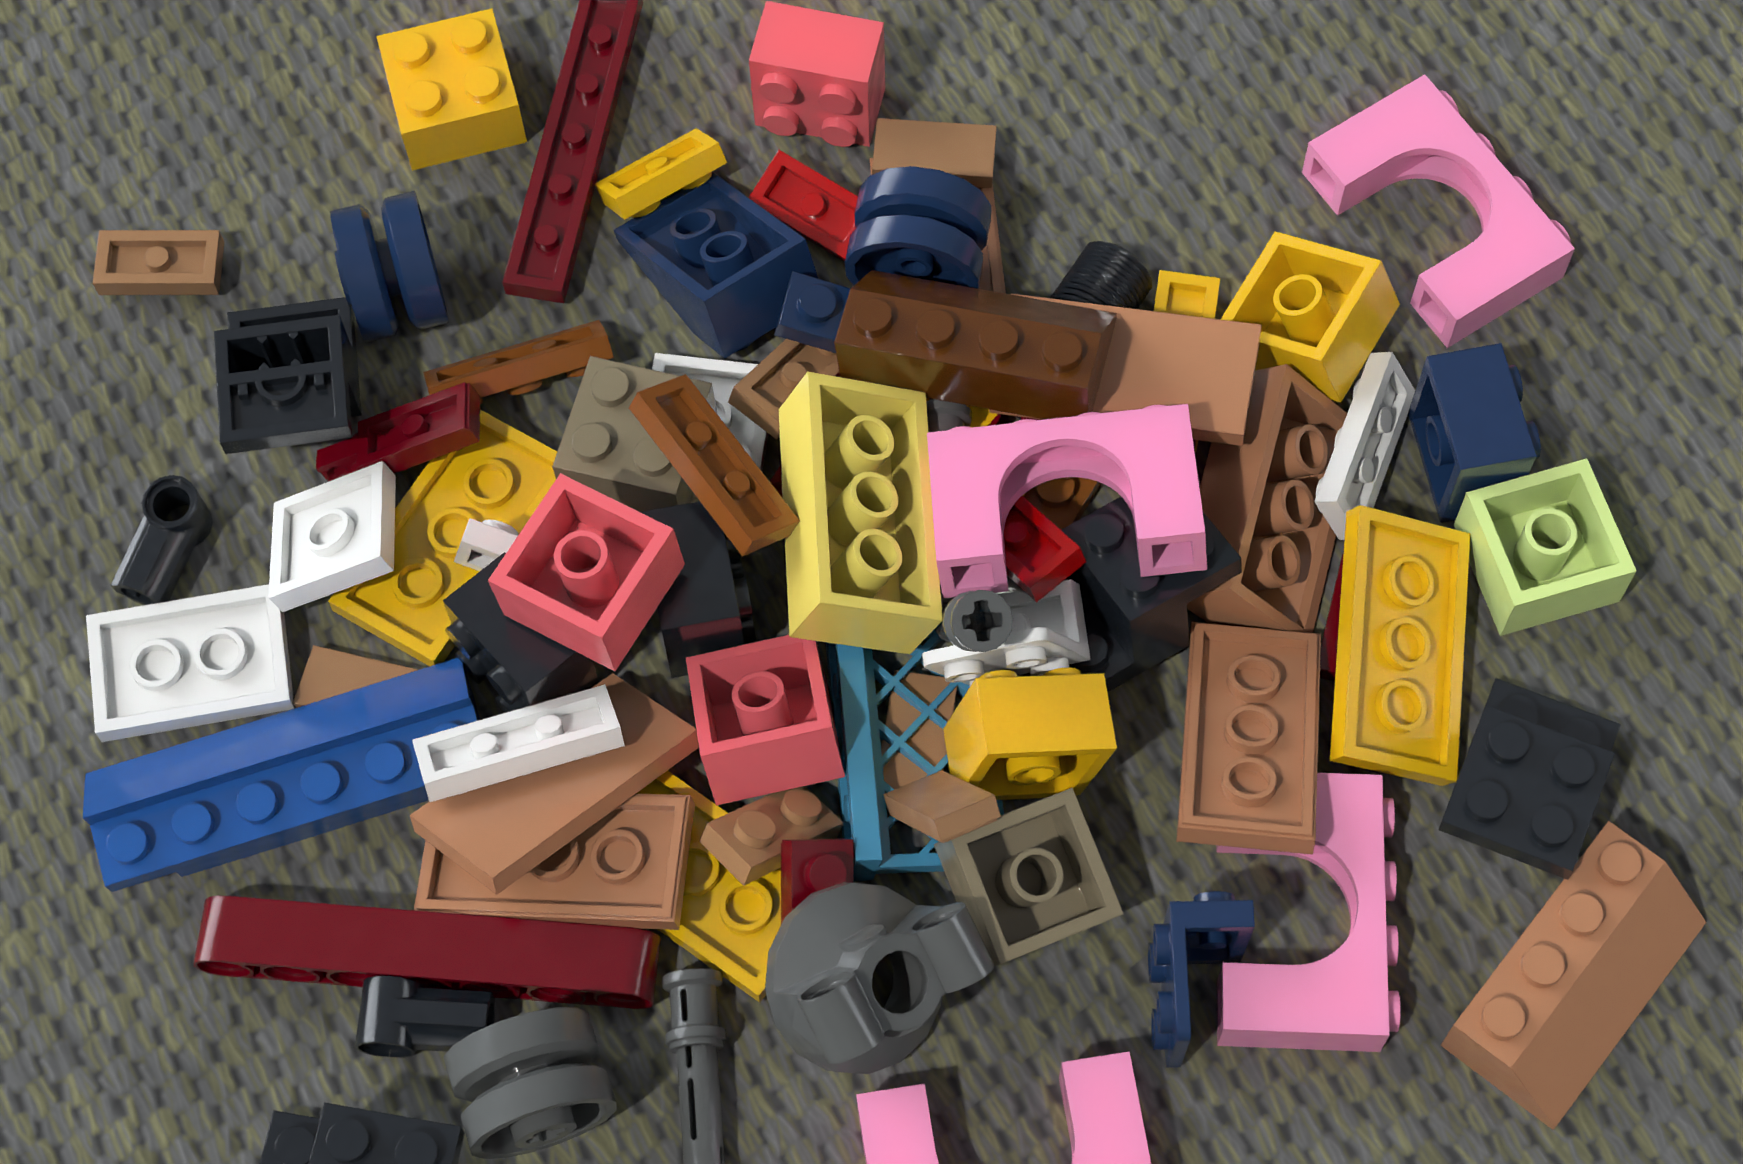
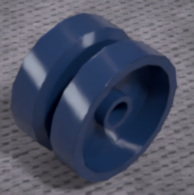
[845,166,992,289]
[330,191,449,343]

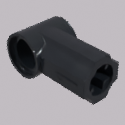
[111,475,213,605]
[355,976,495,1058]

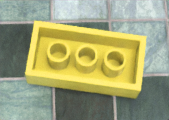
[779,372,943,654]

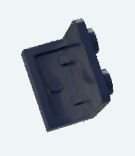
[1148,891,1255,1068]

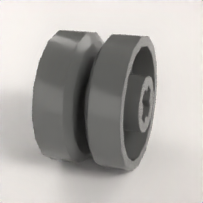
[444,1007,617,1159]

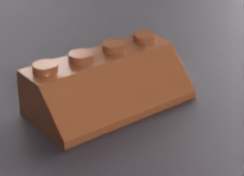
[1187,364,1347,633]
[1440,821,1706,1130]

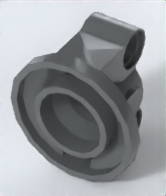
[765,882,994,1074]

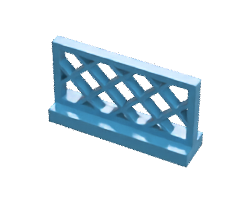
[826,625,1004,882]

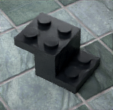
[214,297,362,454]
[1061,496,1242,693]
[1438,678,1621,880]
[259,1102,465,1164]

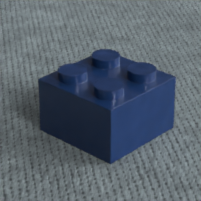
[1408,343,1541,523]

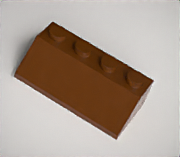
[834,270,1117,420]

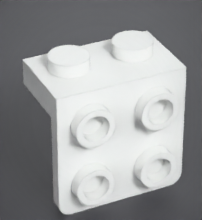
[922,579,1091,686]

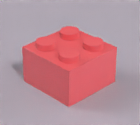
[749,1,885,147]
[488,473,685,671]
[686,635,845,806]

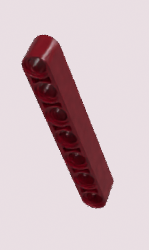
[194,896,661,1009]

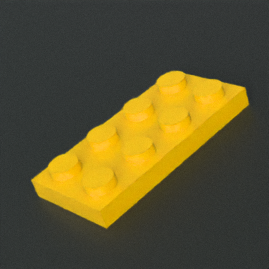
[328,410,557,666]
[1330,505,1470,786]
[636,770,781,1003]

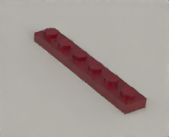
[502,0,643,304]

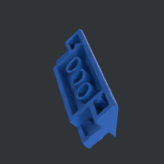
[83,658,480,892]

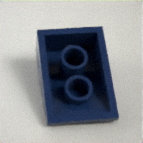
[613,172,819,359]

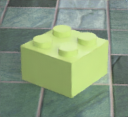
[1454,458,1637,636]

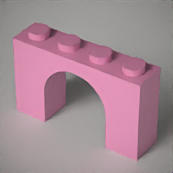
[1302,74,1575,348]
[927,404,1207,598]
[1216,773,1400,1052]
[856,1051,1151,1164]

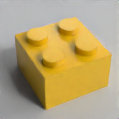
[376,8,527,171]
[1220,231,1400,403]
[943,668,1117,800]

